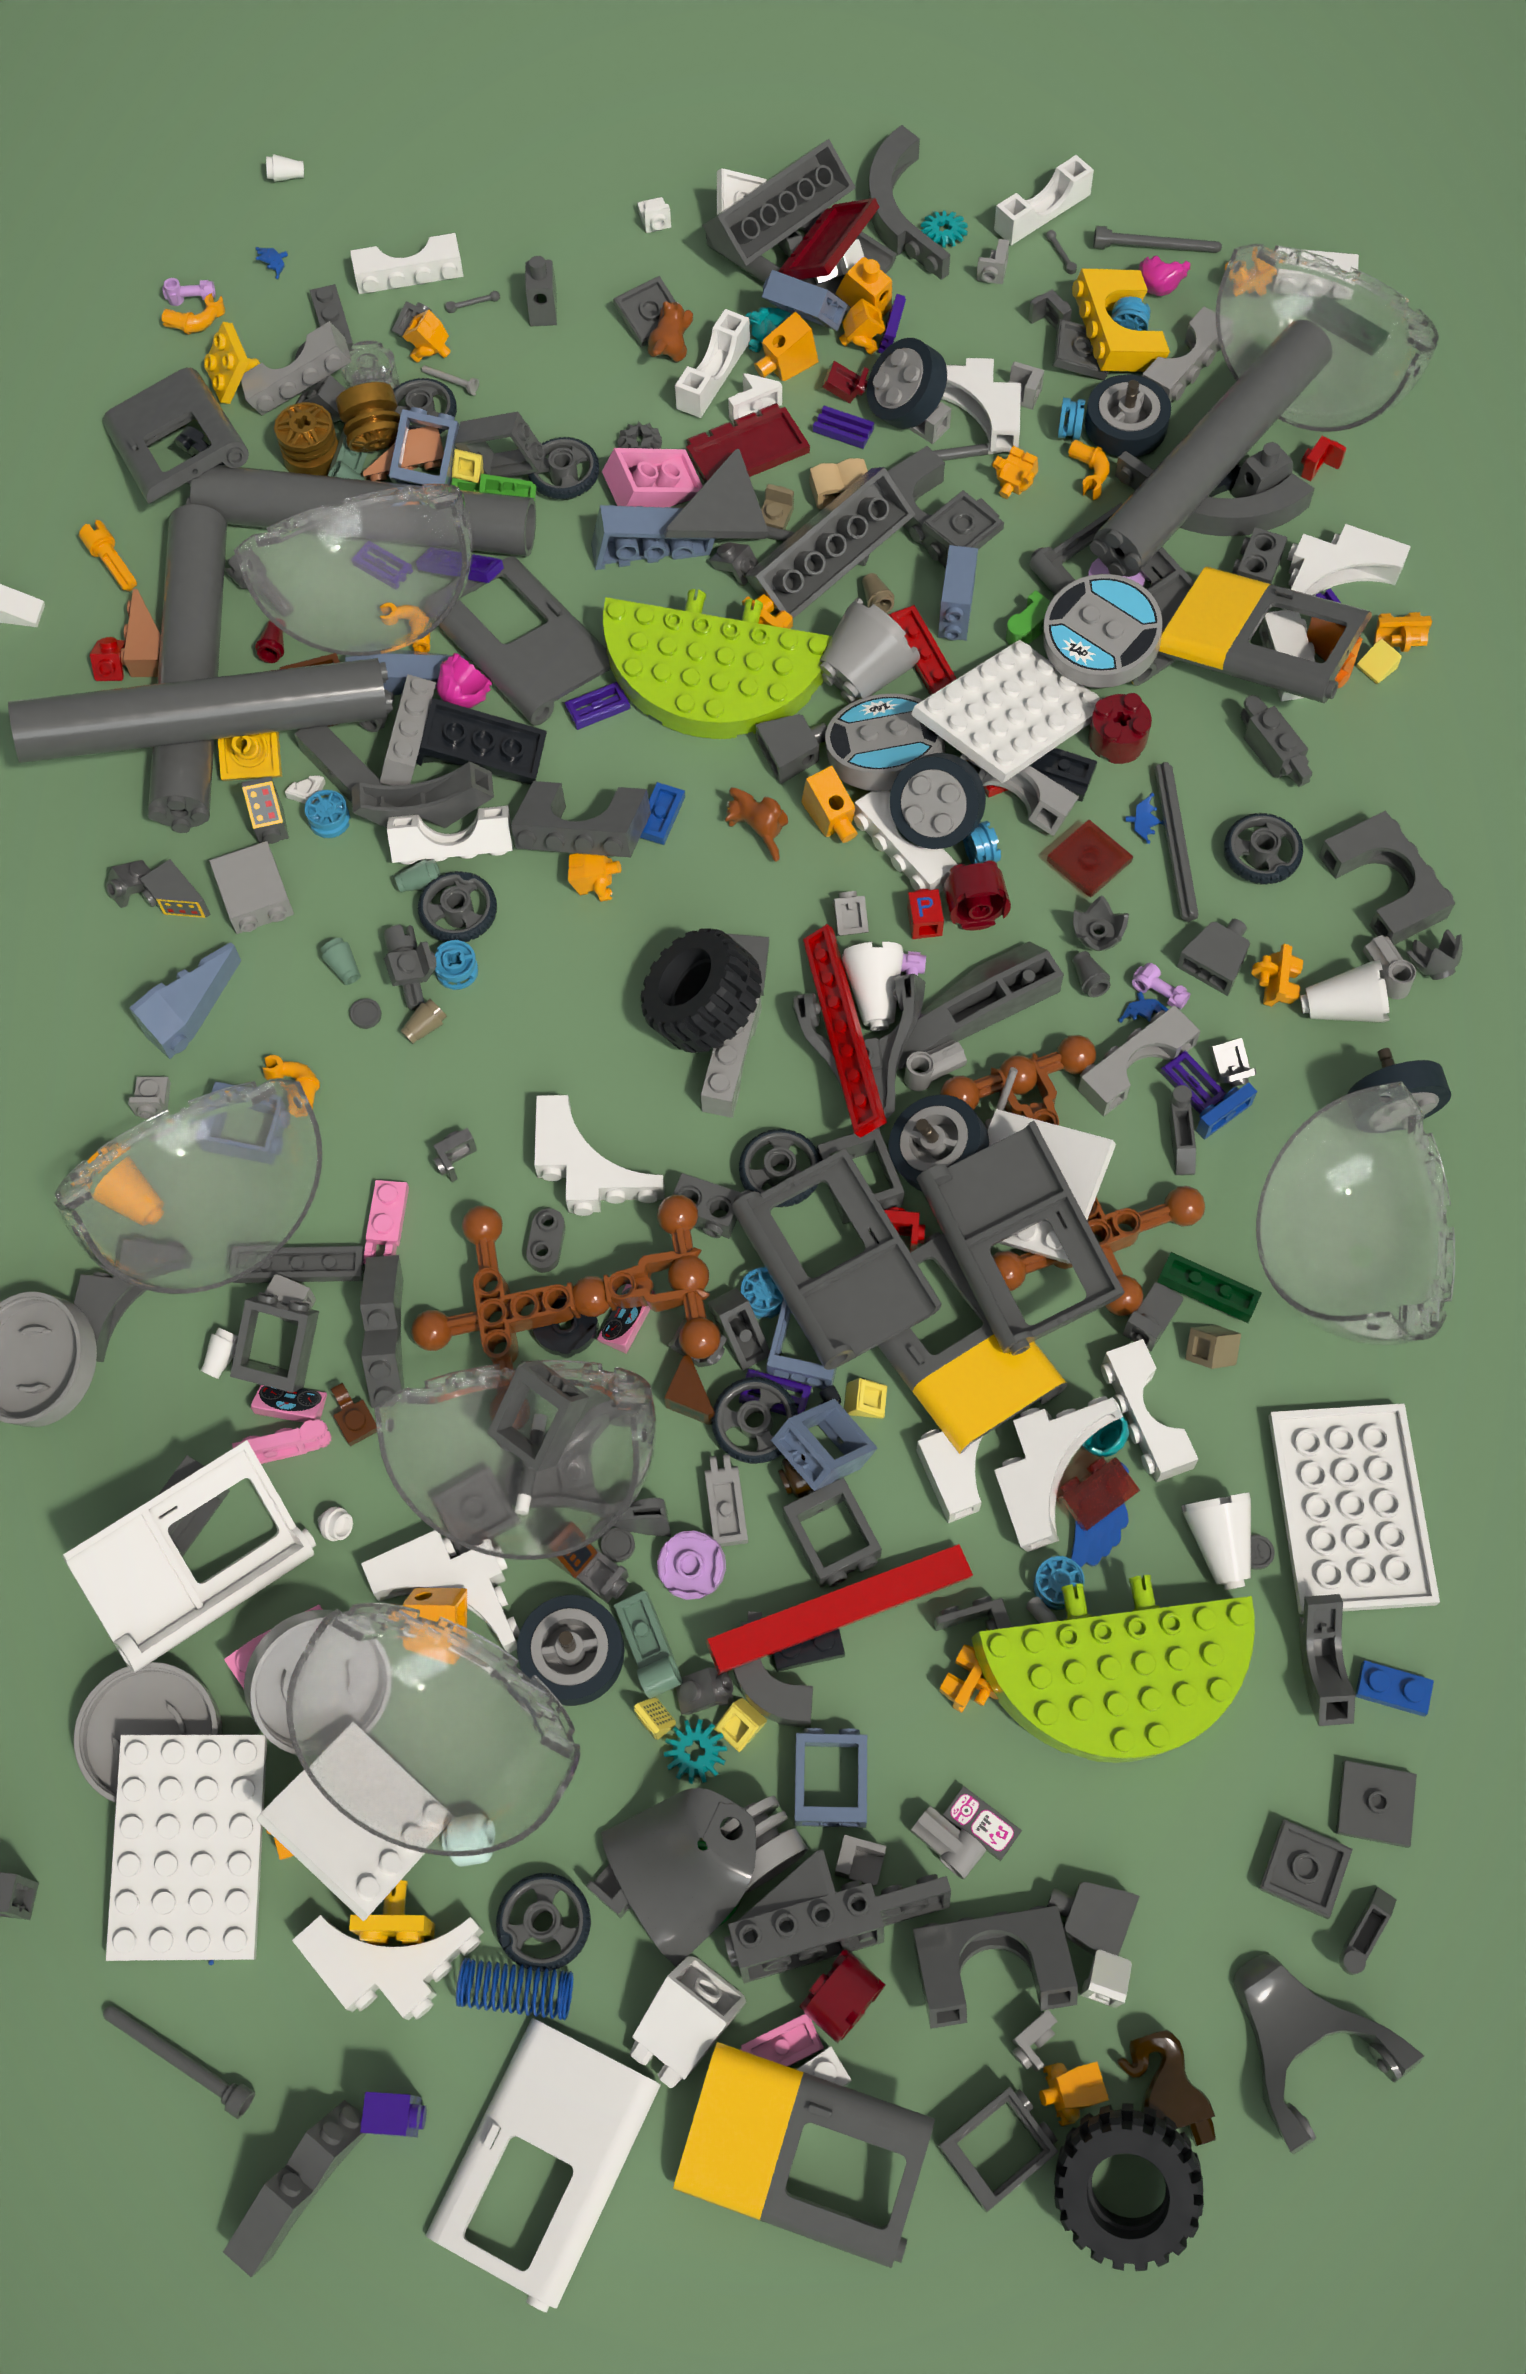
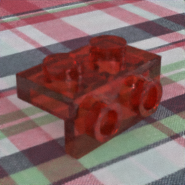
[1056,1457,1140,1531]

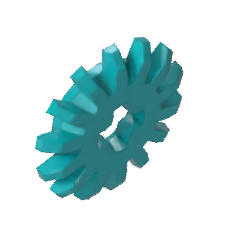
[921,210,968,248]
[664,1719,727,1784]

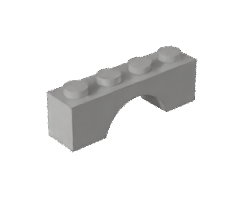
[1142,306,1231,403]
[241,321,352,415]
[380,674,436,786]
[960,753,1079,836]
[701,995,762,1118]
[1078,1005,1200,1117]

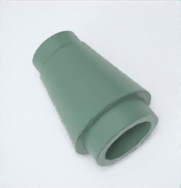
[395,859,441,893]
[321,938,361,985]

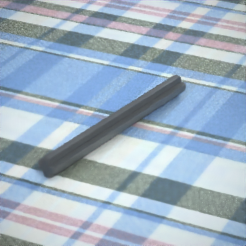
[1155,762,1199,922]

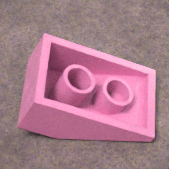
[602,448,703,508]

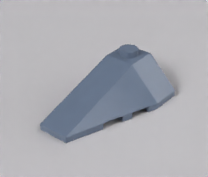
[345,647,465,696]
[129,942,241,1059]

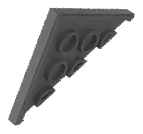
[664,449,769,539]

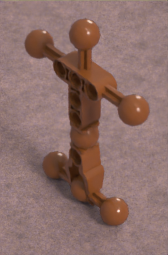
[940,1034,1205,1316]
[411,1194,721,1430]

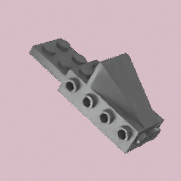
[724,1850,951,1984]

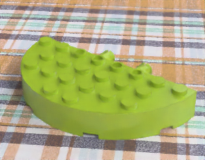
[603,589,832,739]
[971,1575,1255,1763]

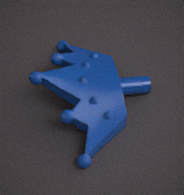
[255,247,288,279]
[1126,793,1164,844]
[1118,992,1169,1023]

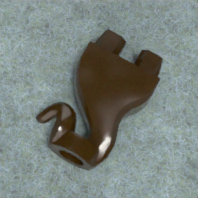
[1117,2029,1216,2146]

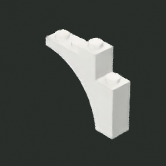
[942,358,1021,452]
[1283,524,1411,610]
[534,1095,665,1216]
[994,1396,1123,1552]
[916,1429,983,1523]
[361,1529,520,1654]
[292,1915,484,2020]

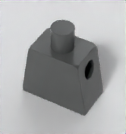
[525,256,557,327]
[1231,442,1293,498]
[756,714,827,784]
[1177,919,1250,996]
[1047,1881,1140,1956]

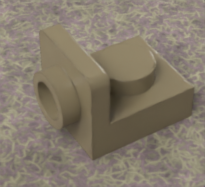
[761,484,794,530]

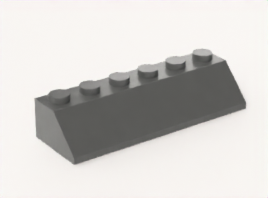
[702,139,856,267]
[744,467,916,619]

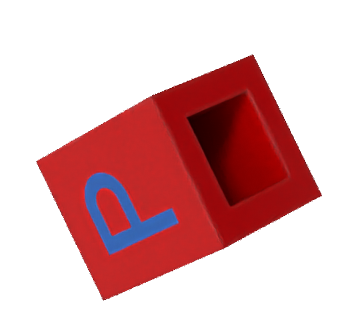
[907,889,944,939]

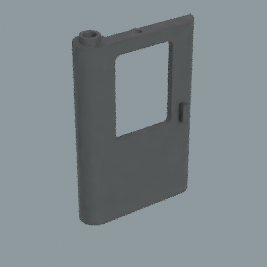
[103,367,249,504]
[426,556,611,726]
[917,1121,1124,1356]

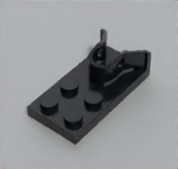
[416,698,547,785]

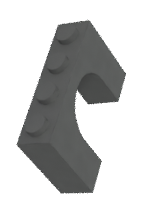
[887,446,999,568]
[511,781,651,858]
[1319,810,1455,945]
[913,1906,1078,2029]

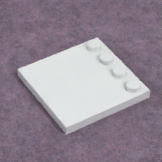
[987,1109,1116,1264]
[256,1722,455,1922]

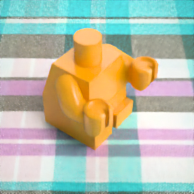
[839,298,886,355]
[402,310,451,363]
[992,446,1038,499]
[568,853,622,902]
[1039,2061,1109,2126]

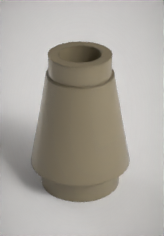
[862,573,894,613]
[400,999,447,1044]

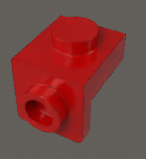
[1301,436,1347,482]
[90,637,126,681]
[884,1207,925,1253]

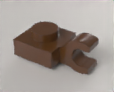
[331,1383,380,1447]

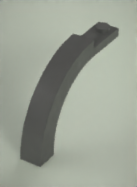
[868,125,950,280]
[1115,451,1315,536]

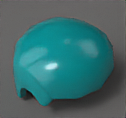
[1082,1405,1130,1457]

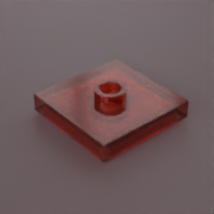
[1047,820,1133,898]

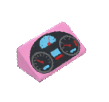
[597,1284,655,1354]
[250,1385,327,1423]

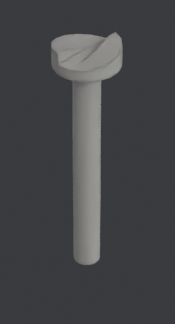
[422,365,479,396]
[984,1067,1018,1130]

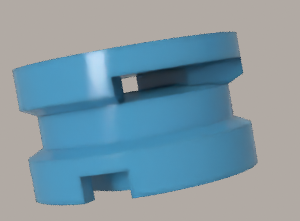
[1111,297,1151,331]
[1058,397,1085,440]
[305,790,351,838]
[963,821,1001,864]
[435,940,478,990]
[741,1267,784,1319]
[1033,1556,1085,1610]

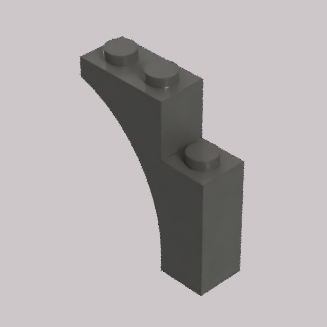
[351,761,494,828]
[74,1240,193,1362]
[360,1255,406,1408]
[223,2100,366,2277]

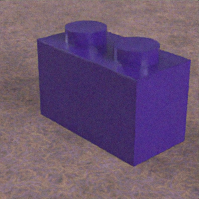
[360,2092,427,2138]

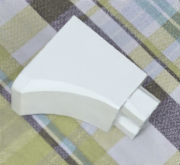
[630,1956,746,2088]

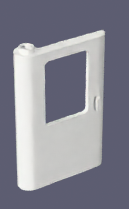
[63,1440,316,1673]
[425,2018,661,2313]

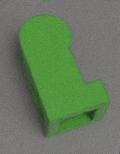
[1006,590,1051,646]

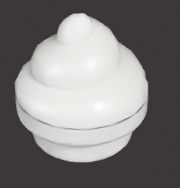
[317,1506,353,1541]

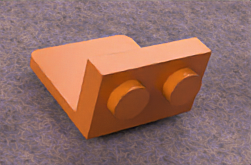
[1307,617,1363,688]

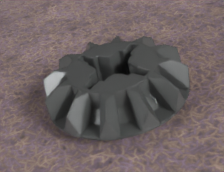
[617,421,662,449]

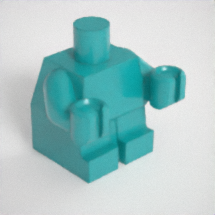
[746,307,792,353]

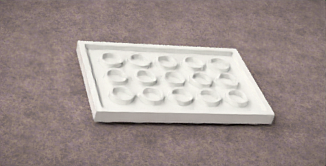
[911,640,1101,783]
[1268,1403,1440,1614]
[106,1735,267,1961]

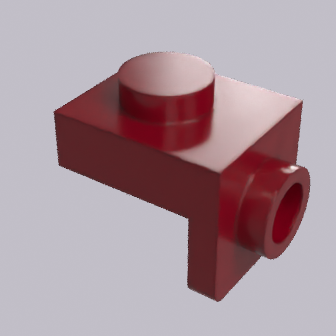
[822,361,869,403]

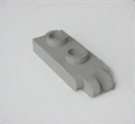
[705,1454,748,1547]

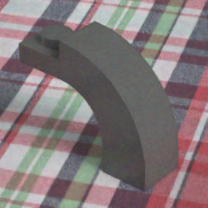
[1299,1594,1356,1726]
[733,1611,813,1728]

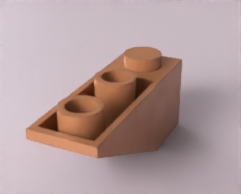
[363,426,444,482]
[121,589,161,677]

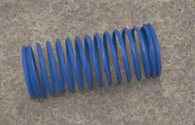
[456,1958,573,2021]

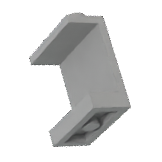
[209,841,294,934]

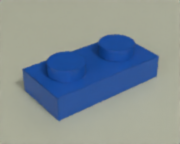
[640,782,685,845]
[1196,1082,1257,1140]
[1355,1660,1434,1717]

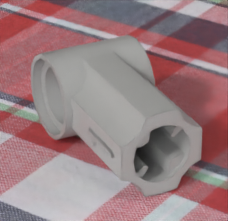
[1363,935,1416,1000]
[904,1040,967,1091]
[911,1806,986,1879]

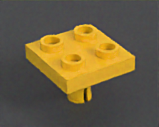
[204,322,260,404]
[218,732,282,781]
[349,1880,435,1945]

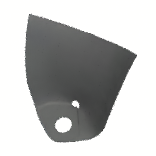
[601,1788,756,1967]

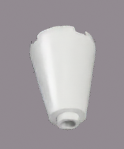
[842,942,904,1031]
[1300,960,1390,1022]
[1181,1492,1251,1590]

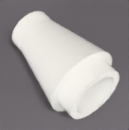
[266,154,304,182]
[200,1328,238,1379]

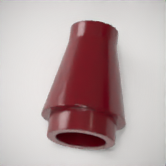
[255,620,284,663]

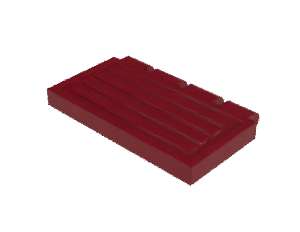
[779,198,879,280]
[686,403,810,483]

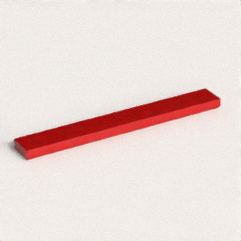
[888,605,1008,798]
[803,924,887,1138]
[706,1544,973,1675]

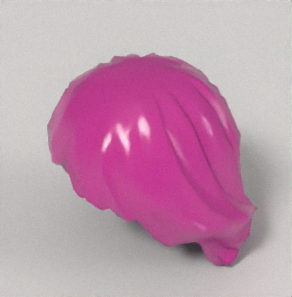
[1138,256,1190,296]
[436,653,492,708]

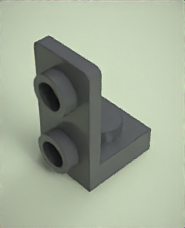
[1123,1282,1184,1351]
[934,1596,1012,1631]

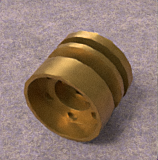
[336,382,400,452]
[274,402,338,476]

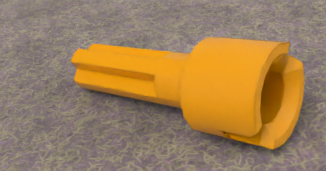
[79,520,137,592]

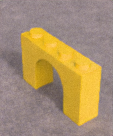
[1072,268,1170,372]

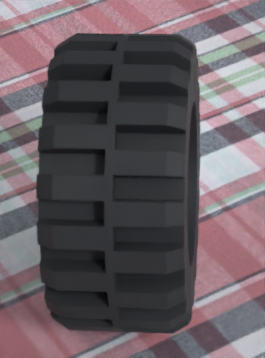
[641,928,762,1053]
[1054,2103,1204,2272]

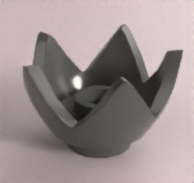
[1073,895,1129,951]
[1406,929,1463,980]

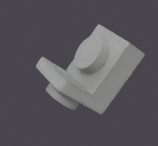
[977,239,1009,284]
[832,891,869,936]
[128,1077,171,1119]
[1011,2010,1058,2072]

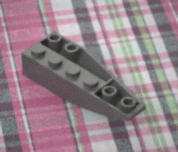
[897,941,1064,1070]

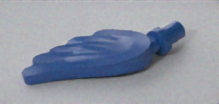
[1070,1462,1129,1568]

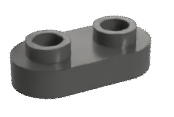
[526,1208,566,1273]

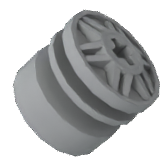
[720,1796,808,1893]

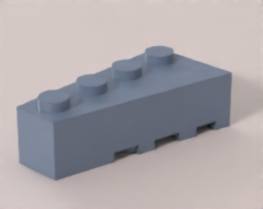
[591,505,715,570]

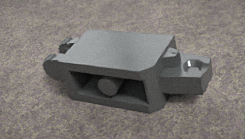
[1240,695,1313,787]

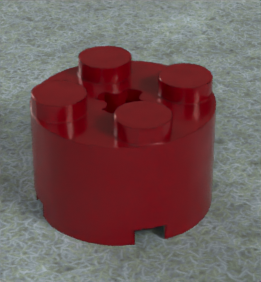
[1088,693,1152,764]
[943,861,1011,931]
[799,1949,886,2043]

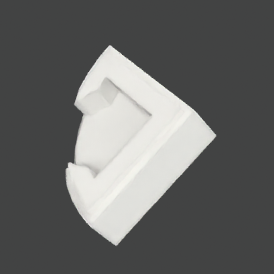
[285,776,326,804]

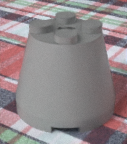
[820,598,920,704]

